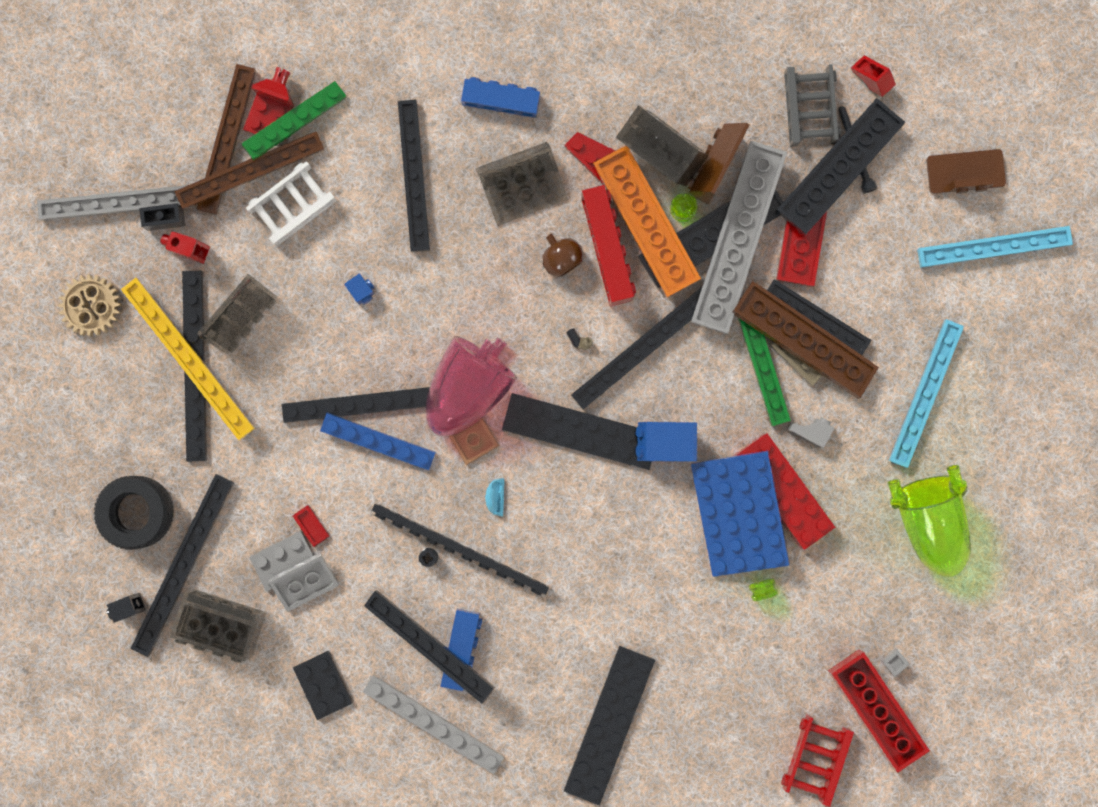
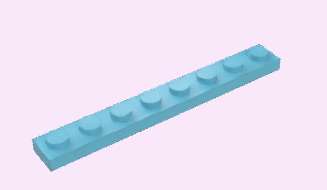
[917,226,1073,268]
[888,319,964,468]

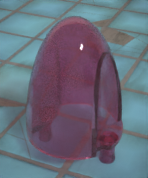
[426,336,518,437]

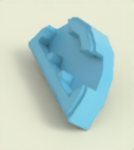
[485,478,505,517]

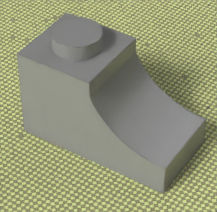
[787,417,834,448]

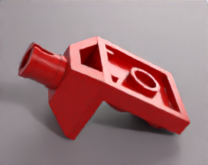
[243,67,294,144]

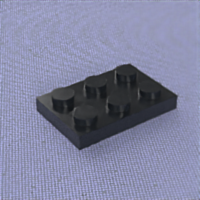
[293,650,353,720]

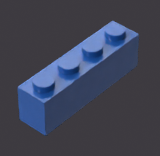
[461,77,540,118]
[440,608,483,691]

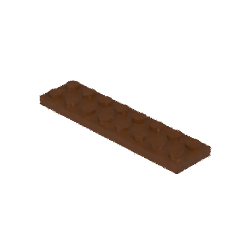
[732,281,879,399]

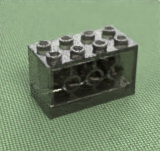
[616,105,709,187]
[170,589,267,663]

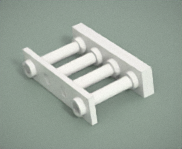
[246,161,337,247]

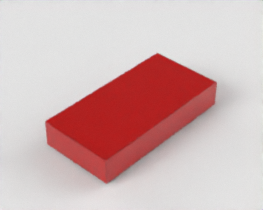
[292,505,330,547]

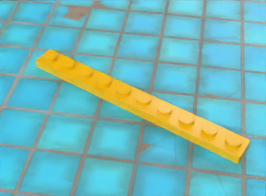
[121,278,255,440]

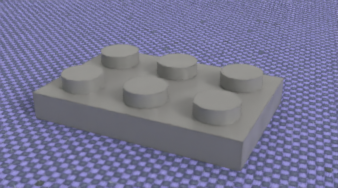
[249,531,314,592]
[268,552,339,612]

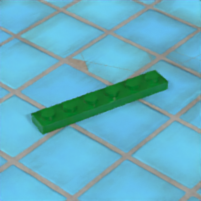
[241,81,346,161]
[738,318,791,427]

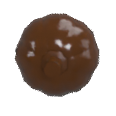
[543,234,584,277]

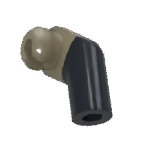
[566,328,593,350]

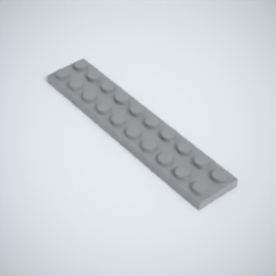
[691,141,787,334]

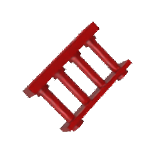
[781,714,854,807]

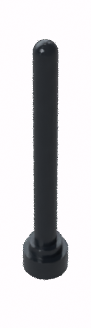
[838,106,878,194]

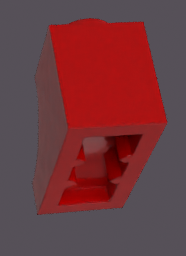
[851,55,896,97]

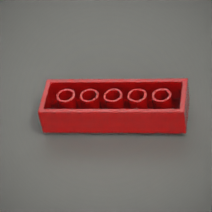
[581,185,636,307]
[733,433,836,550]
[827,649,930,773]

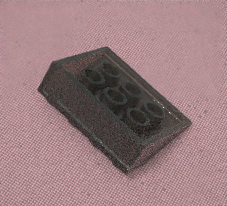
[476,142,568,226]
[197,274,277,354]

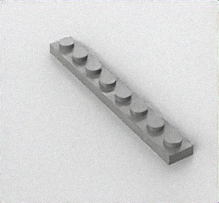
[37,185,187,221]
[363,675,504,774]

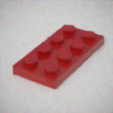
[776,212,827,287]

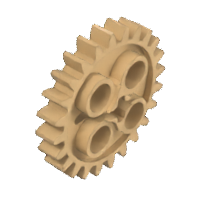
[58,274,122,337]

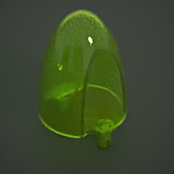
[887,465,971,577]

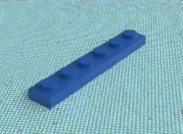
[320,413,436,470]

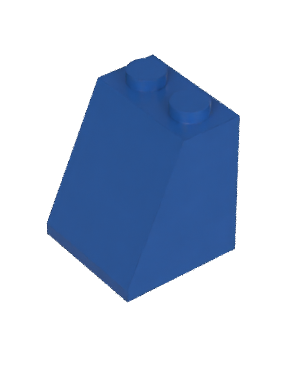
[636,422,697,462]

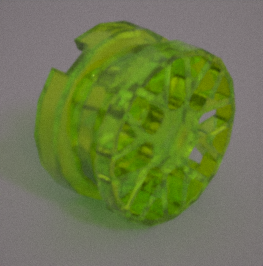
[670,193,697,222]
[748,579,779,601]

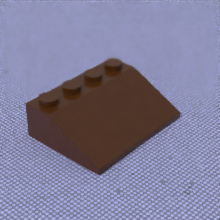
[687,123,750,205]

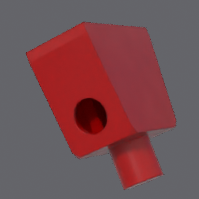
[160,231,210,264]

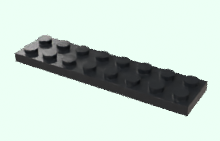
[776,98,906,236]
[638,189,783,289]
[502,393,652,470]
[563,645,655,806]

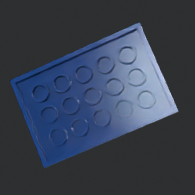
[691,450,790,577]

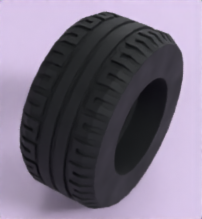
[94,476,174,550]

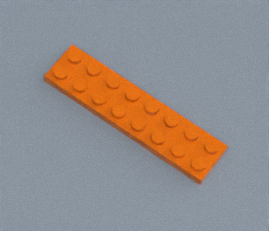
[593,145,701,298]

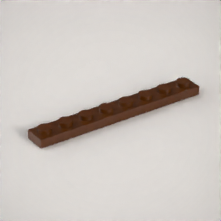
[196,64,256,215]
[174,131,324,210]

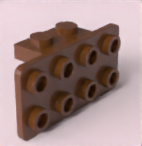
[926,149,1006,194]

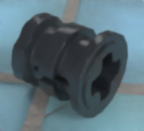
[419,548,438,567]

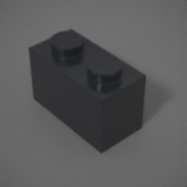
[139,203,186,231]
[107,593,146,623]

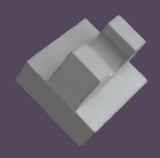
[881,648,910,676]

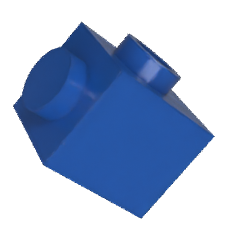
[344,273,375,305]

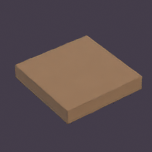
[447,413,499,466]

